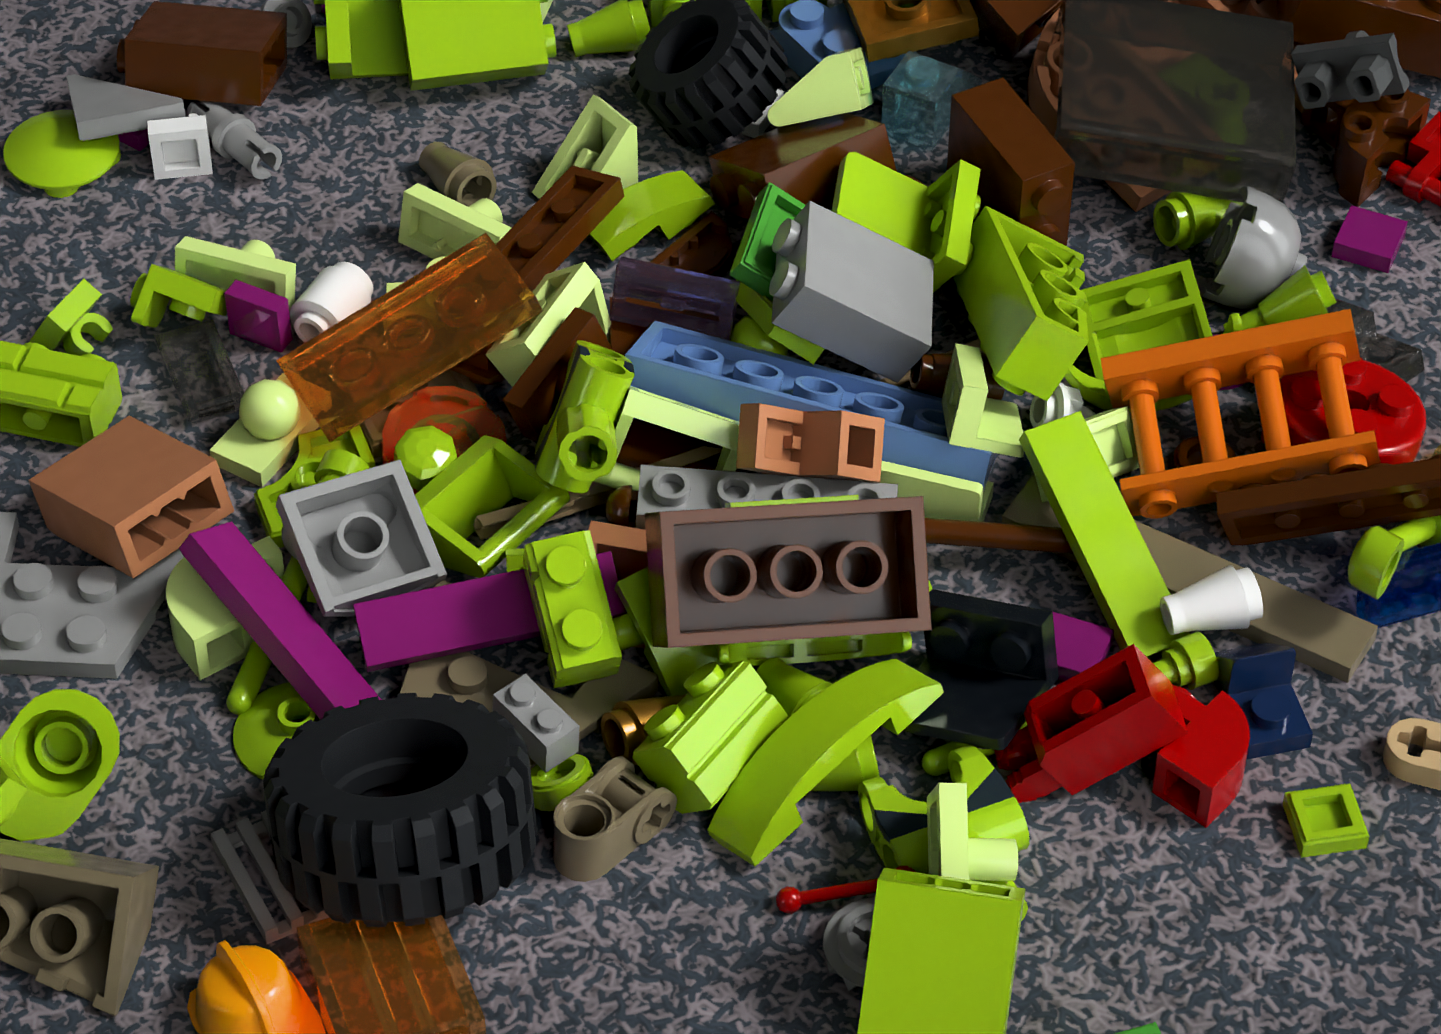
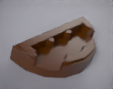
[635,211,733,296]

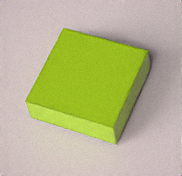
[1283,783,1370,858]

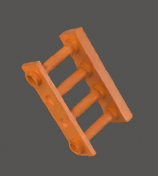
[1100,309,1380,519]

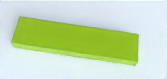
[1019,411,1190,660]

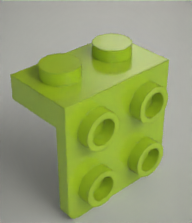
[314,0,408,79]
[832,152,981,293]

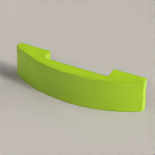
[707,658,944,867]

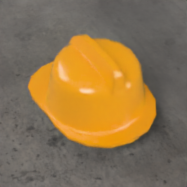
[187,940,326,1034]

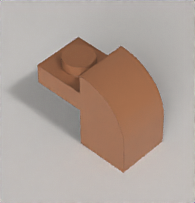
[736,403,885,482]

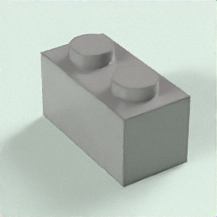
[492,674,580,773]

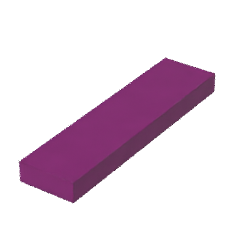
[179,521,382,720]
[353,551,626,672]

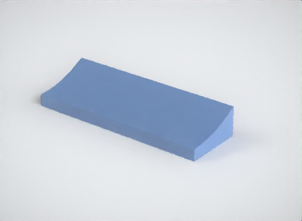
[625,321,998,492]

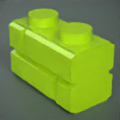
[0,341,122,447]
[523,530,622,688]
[632,661,789,814]

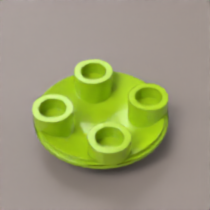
[3,109,121,198]

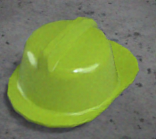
[0,689,120,842]

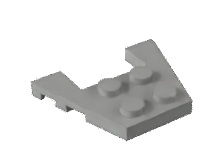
[0,512,184,679]

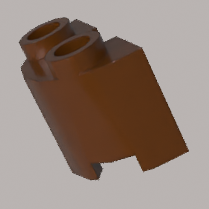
[1332,88,1431,207]

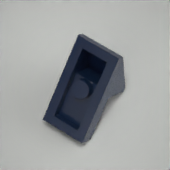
[1214,643,1313,759]

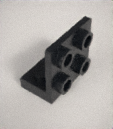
[903,589,1059,751]

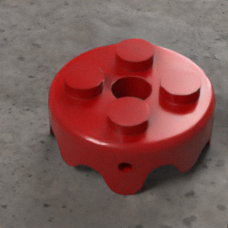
[1261,357,1426,465]

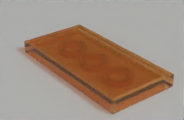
[276,233,543,442]

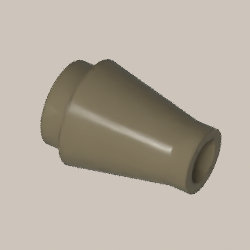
[419,142,497,206]

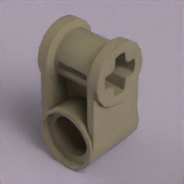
[553,756,677,882]

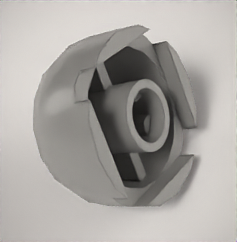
[1199,186,1307,309]

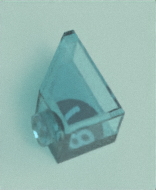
[881,51,982,152]

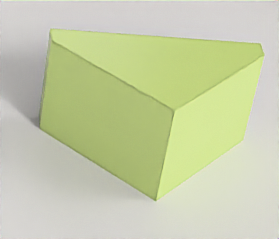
[531,95,638,199]

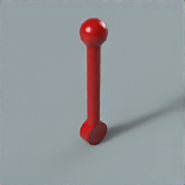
[776,865,916,914]

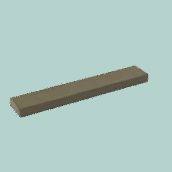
[1001,476,1378,683]

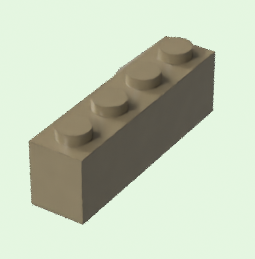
[0,838,159,1016]

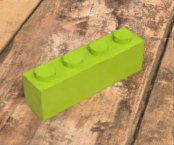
[953,205,1089,401]

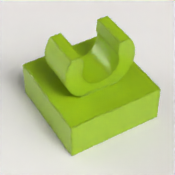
[29,278,113,356]

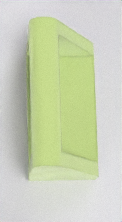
[768,47,874,127]
[485,262,611,387]
[594,386,739,491]

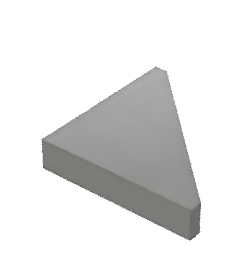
[66,74,186,141]

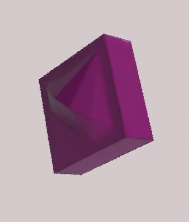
[224,280,293,353]

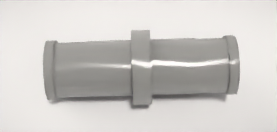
[186,100,282,180]

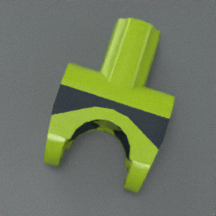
[535,340,635,493]
[858,745,1029,921]

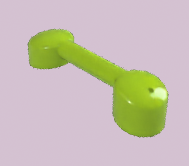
[1348,515,1441,600]

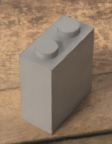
[769,201,934,383]

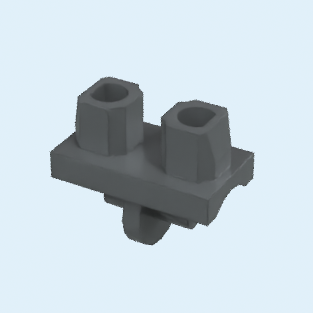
[1291,30,1410,109]

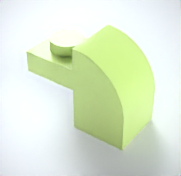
[166,536,285,680]

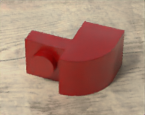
[1152,684,1250,828]

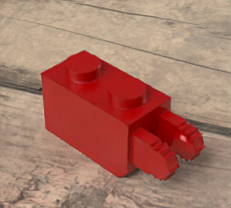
[994,644,1189,803]

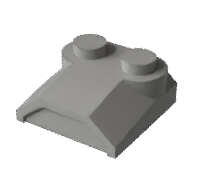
[276,460,447,617]

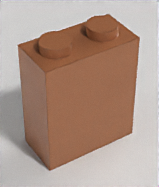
[29,415,234,579]

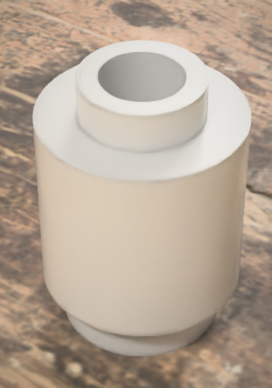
[290,262,373,349]

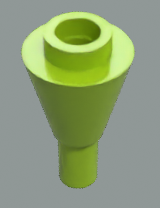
[1223,265,1337,330]

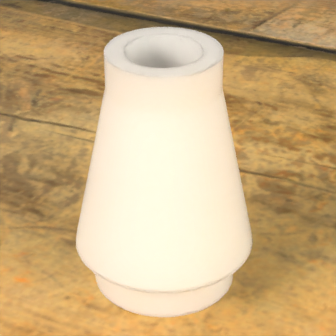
[1160,565,1263,635]

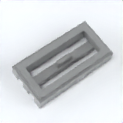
[210,810,330,944]

